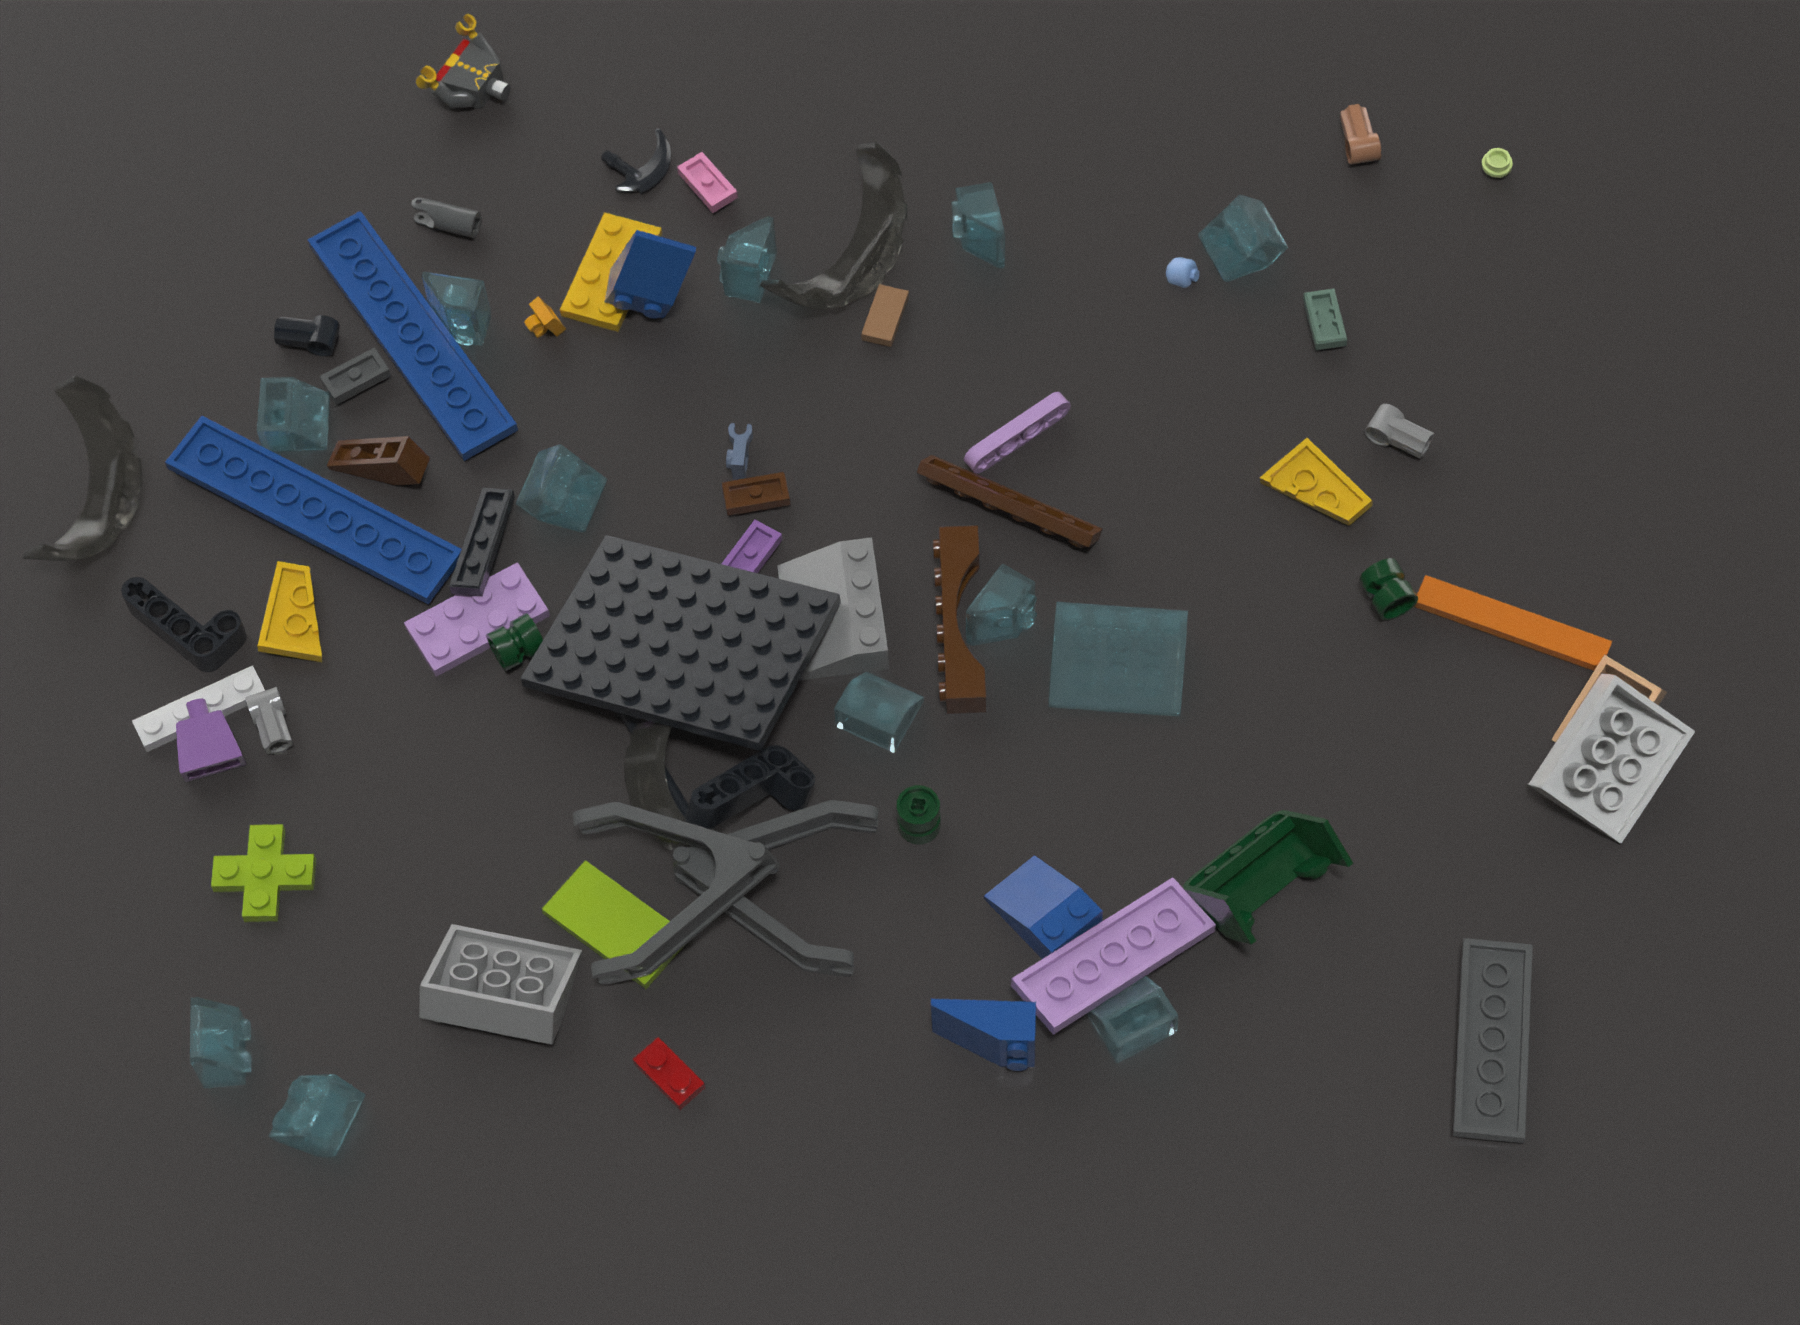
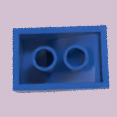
[605,230,696,319]
[984,855,1103,959]
[931,999,1036,1071]

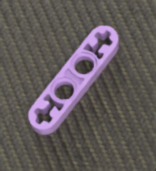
[964,392,1071,474]

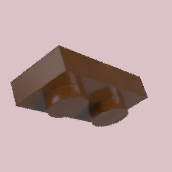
[722,472,790,516]

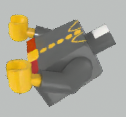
[416,14,511,109]

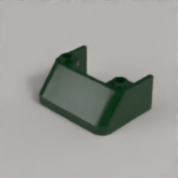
[1183,810,1353,945]

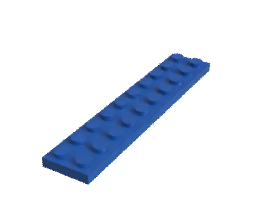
[308,211,518,461]
[165,416,462,605]

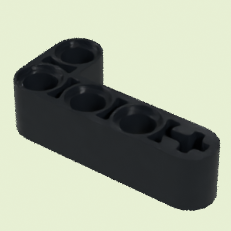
[121,577,247,672]
[685,745,816,829]

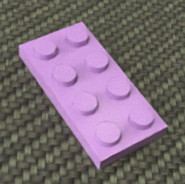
[404,562,550,677]

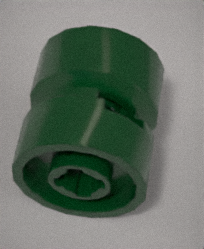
[1359,558,1418,620]
[486,613,544,671]
[896,785,941,845]

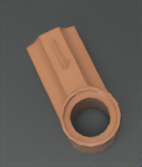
[1340,104,1381,165]

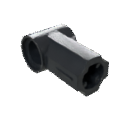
[274,315,340,357]

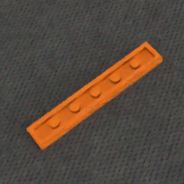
[1414,575,1612,671]

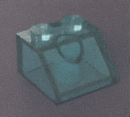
[951,182,1005,268]
[717,216,777,302]
[421,272,492,346]
[966,563,1037,646]
[834,672,924,753]
[190,997,251,1088]

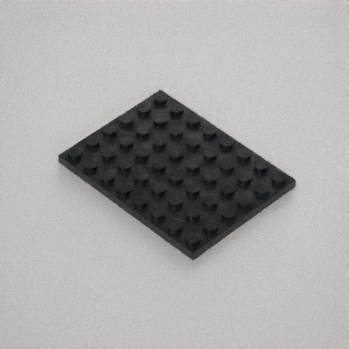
[520,535,841,751]

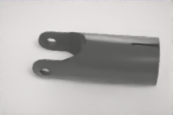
[411,197,482,238]

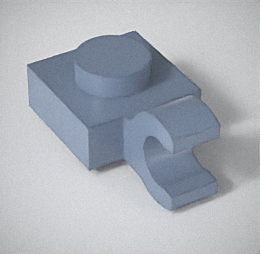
[726,423,753,480]

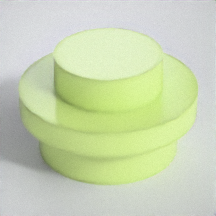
[1482,148,1513,178]

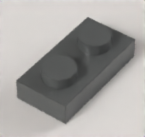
[319,347,391,405]

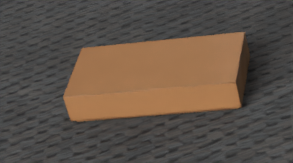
[861,284,909,347]

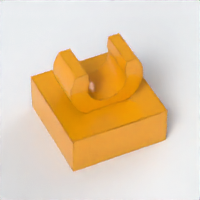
[524,296,566,338]

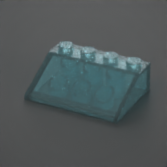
[1049,602,1188,717]

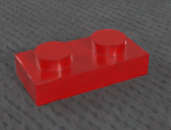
[633,1037,706,1110]

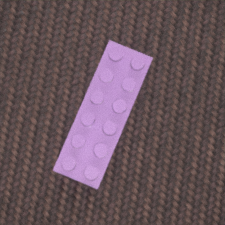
[1011,877,1216,1035]

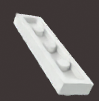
[132,665,265,752]

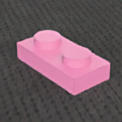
[677,152,738,213]

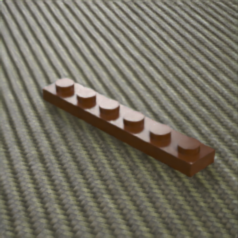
[917,455,1103,548]

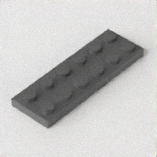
[1453,938,1533,1143]

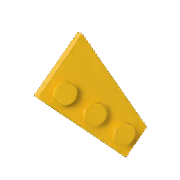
[1259,438,1373,526]
[257,561,322,662]

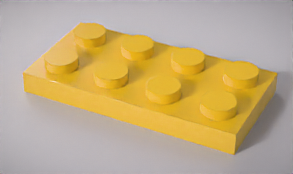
[560,212,662,332]

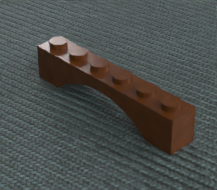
[933,525,986,714]

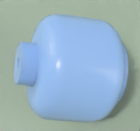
[1166,257,1199,288]

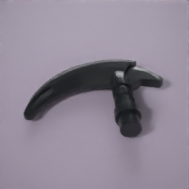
[601,128,671,194]

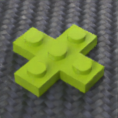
[211,824,316,922]

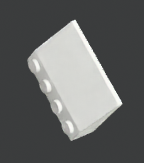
[1528,673,1695,844]

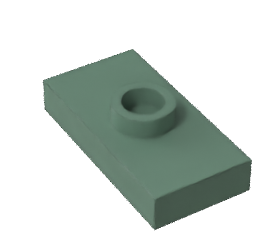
[1303,288,1347,350]

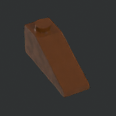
[327,436,430,485]

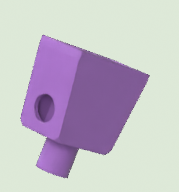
[176,698,247,782]

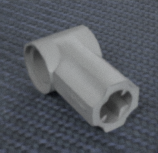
[1364,404,1434,458]
[245,687,293,755]

